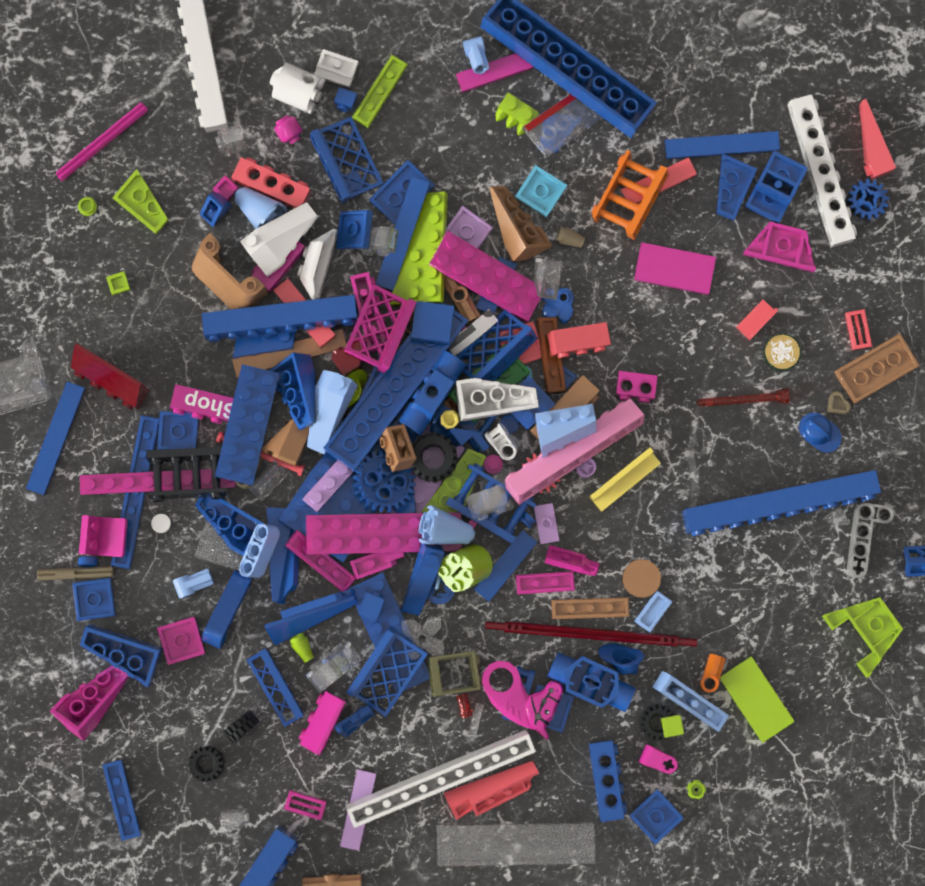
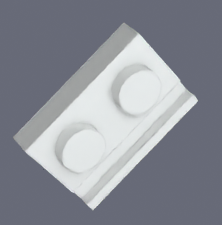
[314,49,359,88]

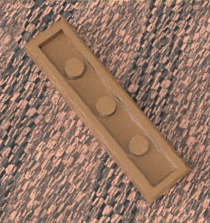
[551,597,629,619]

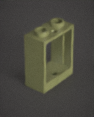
[427,651,483,697]

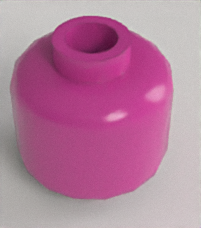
[274,115,302,144]

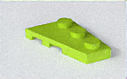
[112,169,169,235]

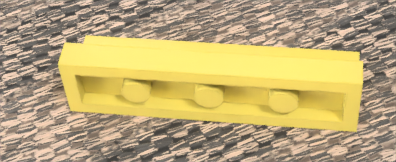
[589,447,661,512]

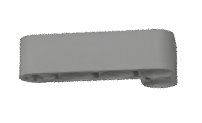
[847,503,894,578]

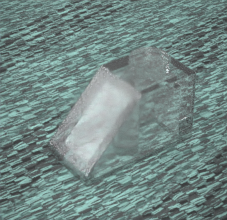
[533,258,563,300]

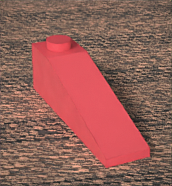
[859,99,896,180]

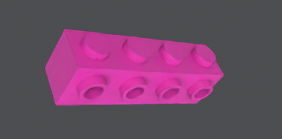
[350,272,387,353]

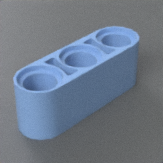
[239,524,280,578]

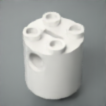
[270,63,325,114]

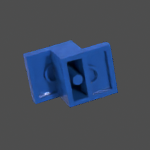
[745,151,808,224]

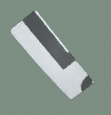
[448,309,498,356]

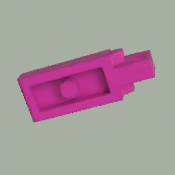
[545,545,599,576]
[350,552,405,580]

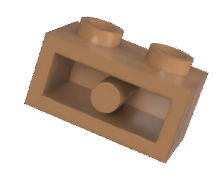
[380,424,416,472]

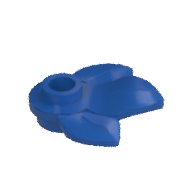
[541,288,574,324]

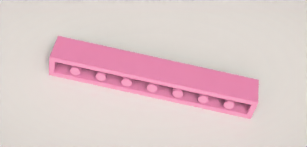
[505,398,644,505]

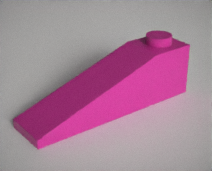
[50,666,130,741]

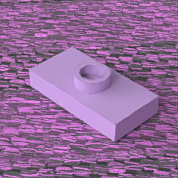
[534,503,559,544]

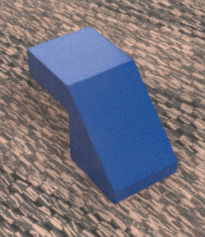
[443,428,490,453]

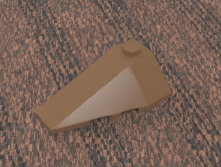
[490,186,552,261]

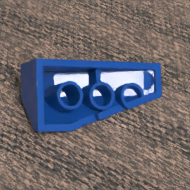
[270,352,315,430]

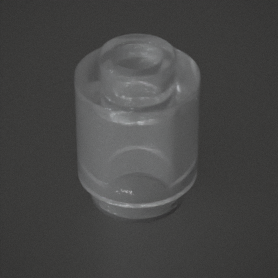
[220,808,249,829]

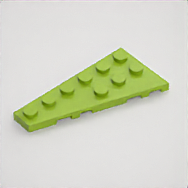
[389,191,448,307]

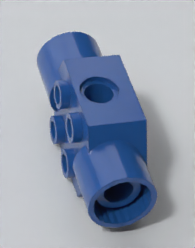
[398,351,466,436]
[547,652,636,712]

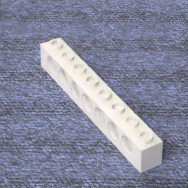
[788,94,857,248]

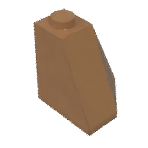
[261,419,310,466]

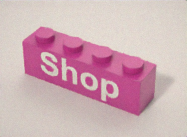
[170,384,233,424]

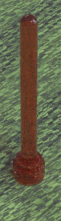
[697,388,790,406]

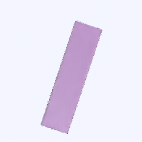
[340,769,377,851]

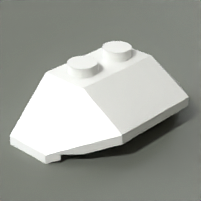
[298,229,338,300]

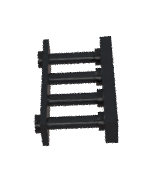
[146,447,227,503]

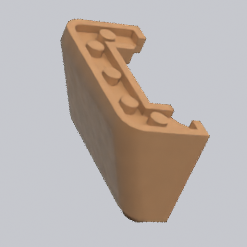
[192,233,269,310]

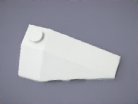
[240,202,318,277]
[456,378,539,422]

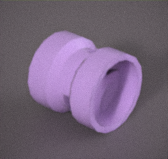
[576,458,596,478]

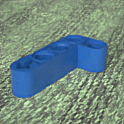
[202,570,253,649]

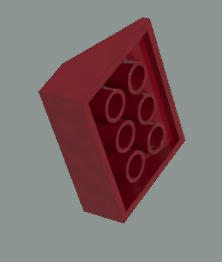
[71,343,151,410]

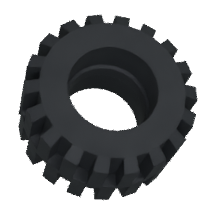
[411,432,458,483]

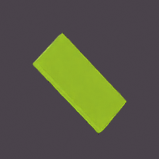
[720,656,795,743]

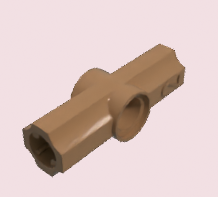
[444,275,480,325]
[302,874,362,886]

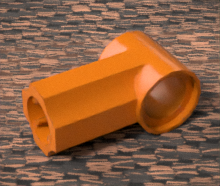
[699,654,726,693]

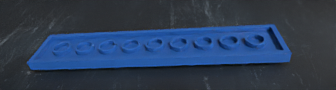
[323,302,468,472]

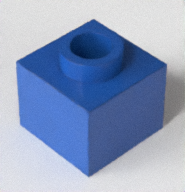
[334,87,358,112]

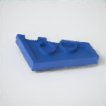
[233,331,297,359]

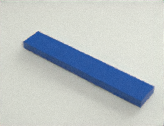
[665,131,780,160]
[376,176,430,291]
[26,382,86,496]

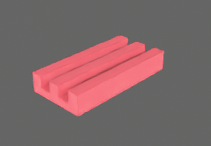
[845,309,872,351]

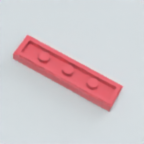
[620,157,697,204]
[273,279,336,348]

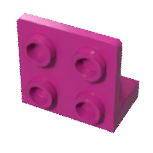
[79,515,128,557]

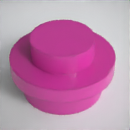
[484,455,503,474]

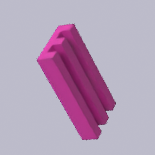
[284,790,327,820]

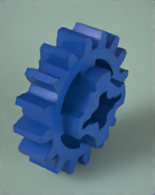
[847,179,890,221]

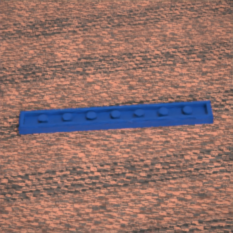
[111,415,159,569]

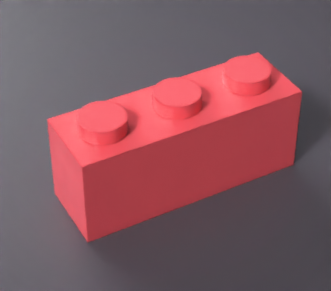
[547,322,611,358]

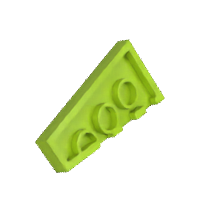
[421,449,486,515]

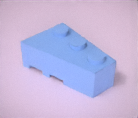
[535,404,596,458]

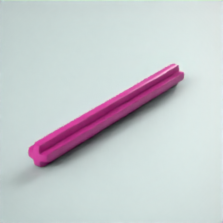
[56,103,148,181]

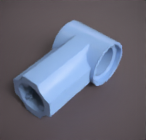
[463,36,489,74]
[173,569,214,599]

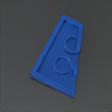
[716,153,757,221]

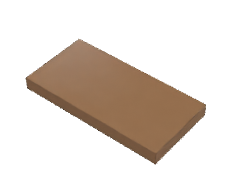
[834,333,920,405]

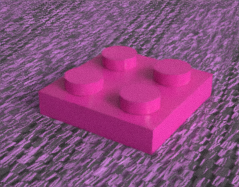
[157,617,206,665]

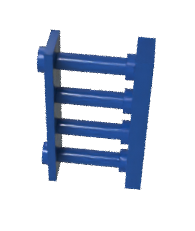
[446,463,536,544]

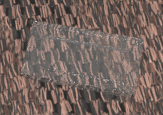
[467,702,484,743]

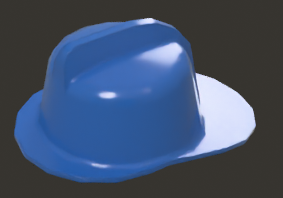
[799,412,842,453]
[598,643,644,674]

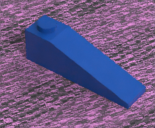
[401,543,444,615]

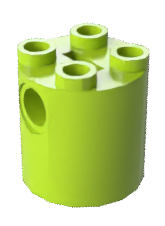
[438,544,493,592]

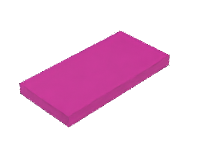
[634,242,716,295]

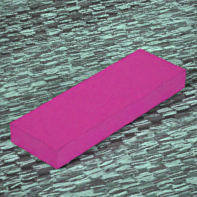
[516,571,575,595]

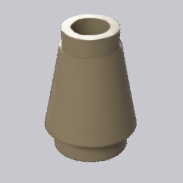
[555,226,585,248]

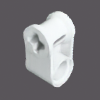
[484,422,518,460]

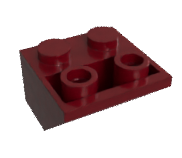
[331,336,367,377]

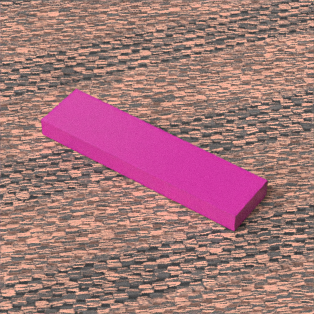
[456,53,533,93]
[285,530,356,592]

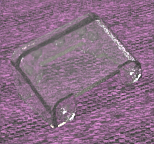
[0,342,51,415]

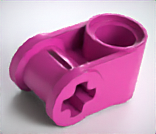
[639,744,677,774]

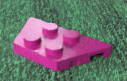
[743,222,816,273]

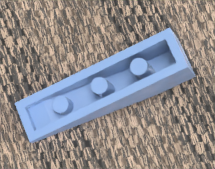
[652,671,729,732]

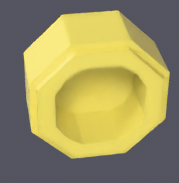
[440,410,460,429]

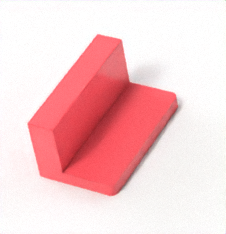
[736,300,778,340]

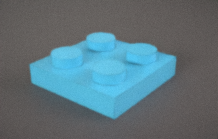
[515,165,567,218]

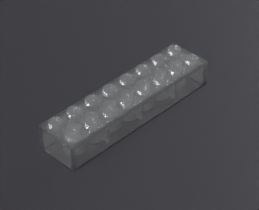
[437,822,595,866]

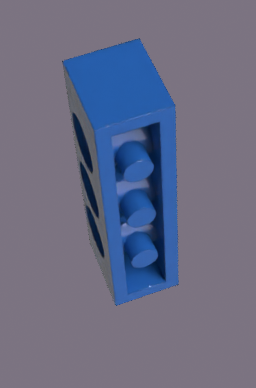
[588,740,627,822]

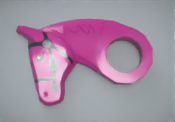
[482,661,564,740]

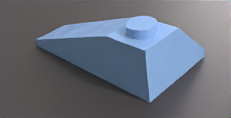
[307,370,358,455]

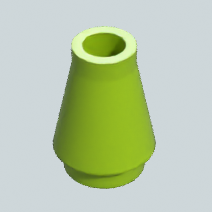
[290,632,314,663]

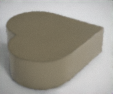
[827,391,851,415]

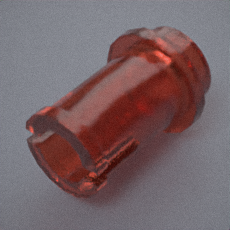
[455,693,474,719]

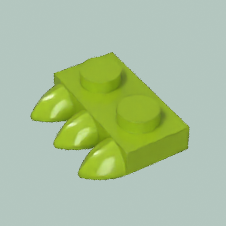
[496,92,539,135]

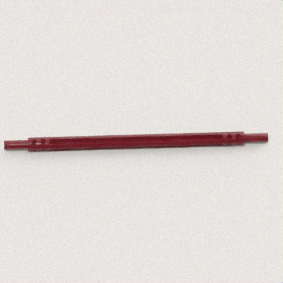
[485,621,697,647]

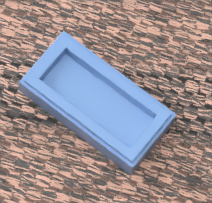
[634,590,672,633]

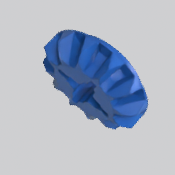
[427,577,454,604]

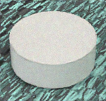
[151,514,171,533]

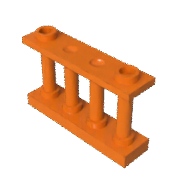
[591,150,669,240]

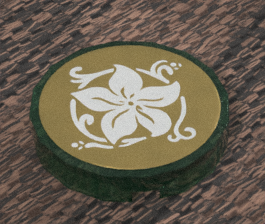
[763,333,801,371]

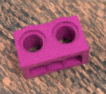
[615,371,657,403]

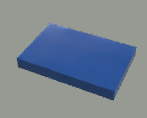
[369,160,435,225]

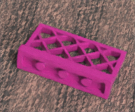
[344,284,416,373]

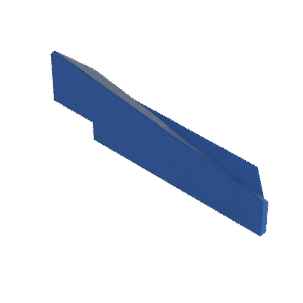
[267,507,299,605]
[264,588,358,645]

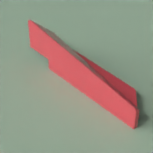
[444,761,539,820]

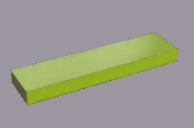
[352,55,408,128]

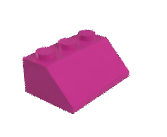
[299,691,347,755]

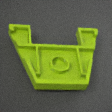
[822,597,903,678]

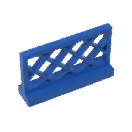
[310,117,384,204]
[456,310,538,381]
[346,626,428,717]

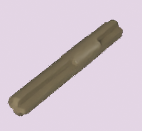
[37,566,114,581]

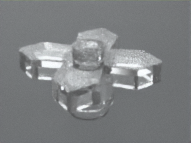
[401,616,445,659]

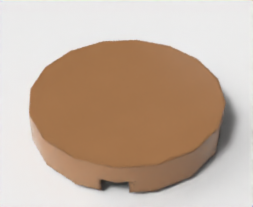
[622,559,661,598]

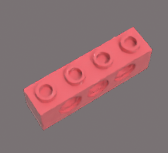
[231,157,311,209]

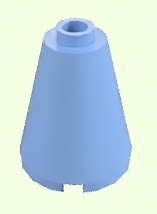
[235,187,287,229]
[419,506,475,544]

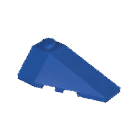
[195,497,264,556]

